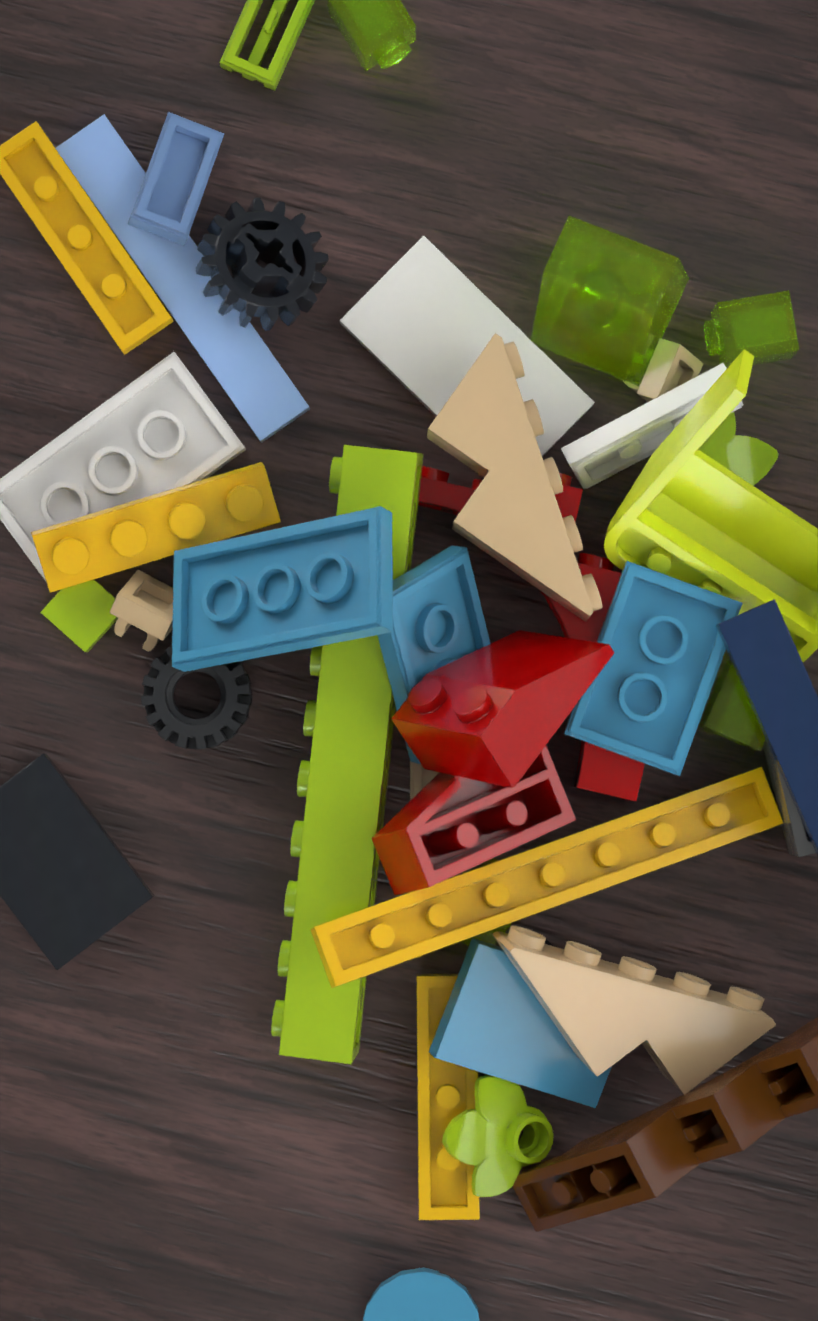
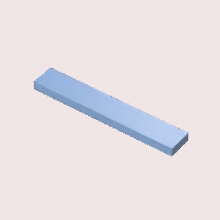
[55,114,310,443]

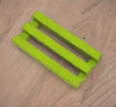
[219,0,315,91]

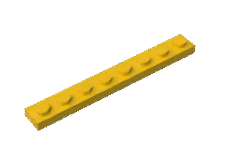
[310,767,783,988]

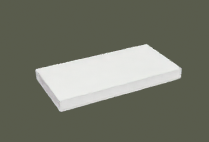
[340,236,595,457]
[0,352,246,583]

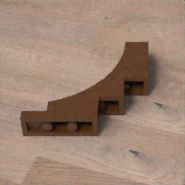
[512,1017,818,1232]

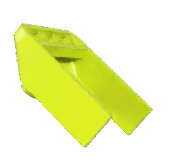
[604,349,818,662]

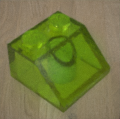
[531,216,689,387]

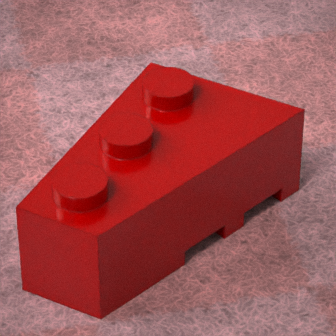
[372,746,576,895]

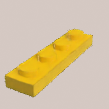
[0,121,174,355]
[31,462,281,593]
[417,974,480,1220]

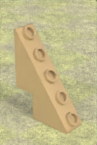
[427,333,603,622]
[492,926,776,1095]

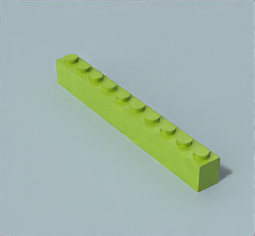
[271,445,424,1064]

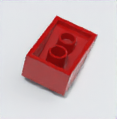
[391,630,614,788]

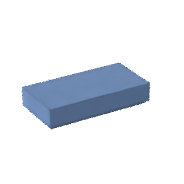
[128,112,224,246]

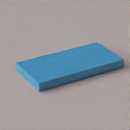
[172,506,393,672]

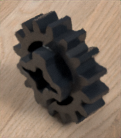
[196,197,329,331]

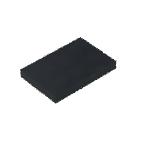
[0,753,155,970]

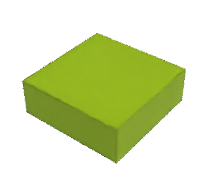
[40,579,118,653]

